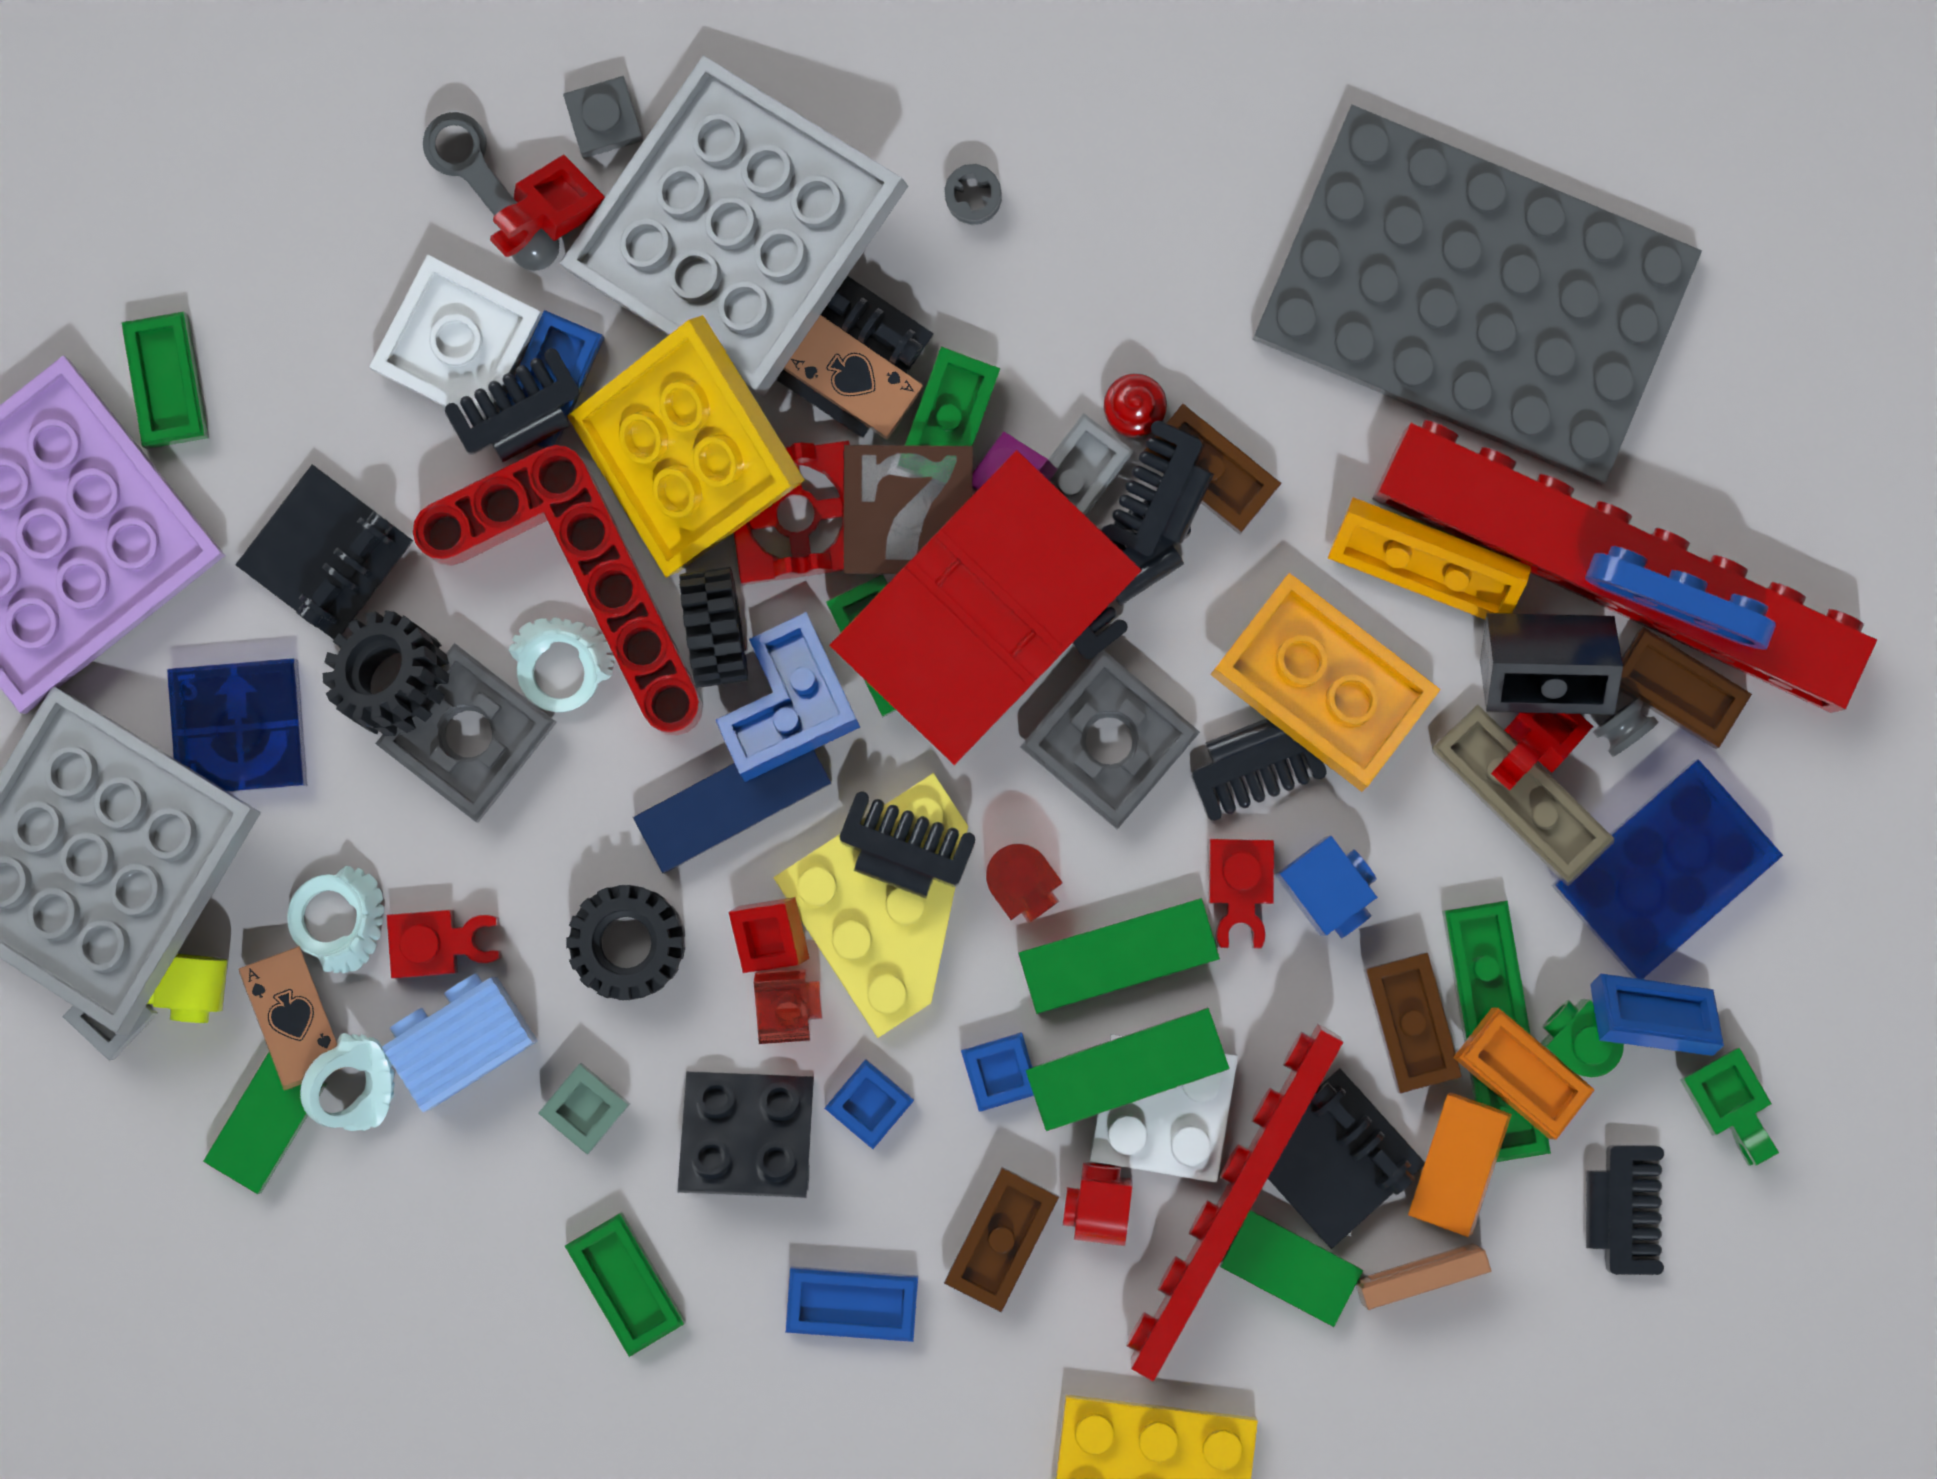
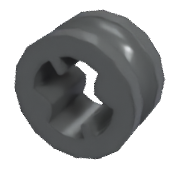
[944,164,1002,225]
[1593,697,1659,757]

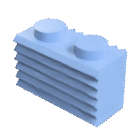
[382,973,538,1112]

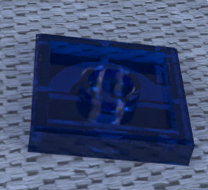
[167,658,307,792]

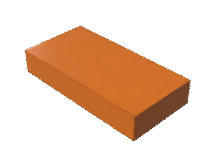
[1453,1008,1595,1140]
[1408,1092,1512,1237]

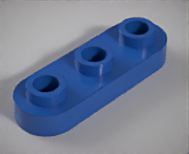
[1585,546,1776,650]

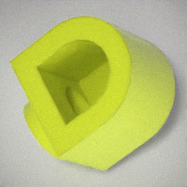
[147,953,228,1023]

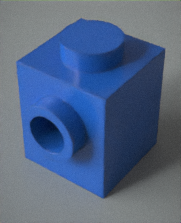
[1275,836,1378,939]

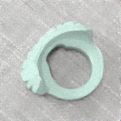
[509,617,616,712]
[287,866,385,974]
[300,1033,395,1131]

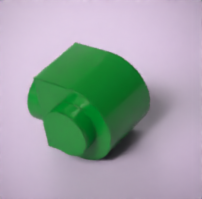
[1541,999,1624,1078]

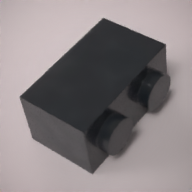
[1480,613,1623,715]

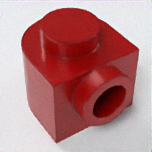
[1063,1162,1133,1246]

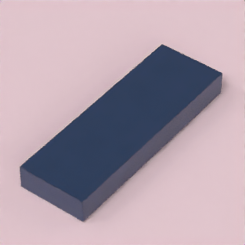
[633,750,832,874]

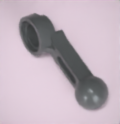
[423,112,560,271]

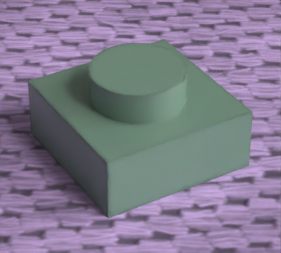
[538,1063,630,1154]

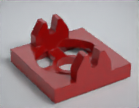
[734,440,850,585]

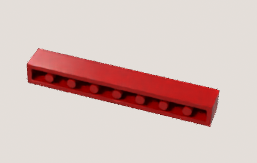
[1372,420,1877,713]

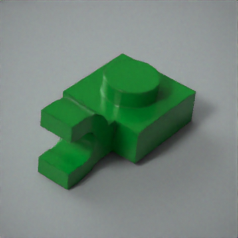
[1680,1048,1779,1166]

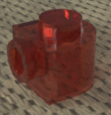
[986,844,1063,924]
[754,969,823,1044]

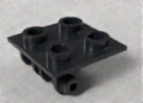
[776,276,934,438]
[235,464,414,640]
[1268,1068,1425,1249]
[677,1071,814,1198]

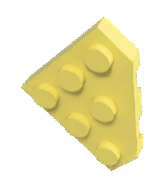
[773,773,968,1038]

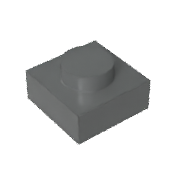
[563,76,643,159]

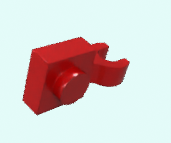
[490,154,605,257]
[1491,712,1594,791]

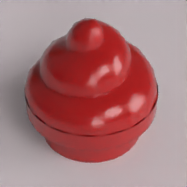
[1103,373,1167,438]

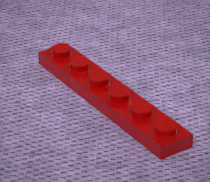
[1126,1024,1344,1382]

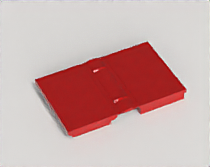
[829,449,1142,766]

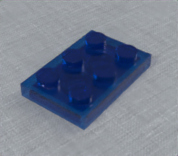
[1551,759,1784,979]

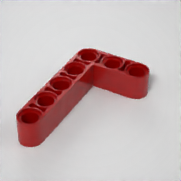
[412,445,703,736]

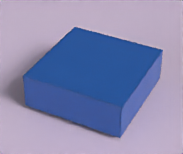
[961,1032,1034,1112]
[824,1059,915,1149]

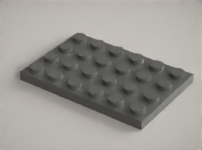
[1252,104,1702,486]

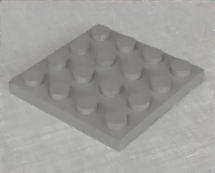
[560,55,908,398]
[0,687,261,1036]

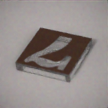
[844,445,973,574]

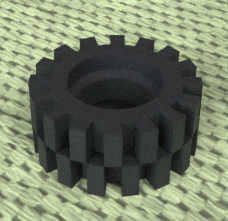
[679,567,748,688]
[322,610,449,736]
[566,885,685,1000]

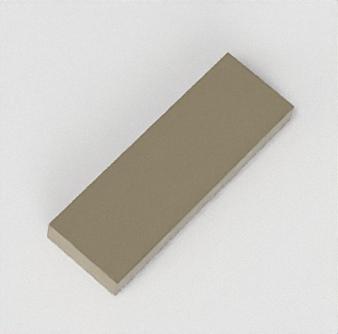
[1432,704,1614,886]

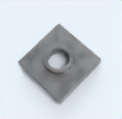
[375,643,557,823]
[1020,650,1200,830]

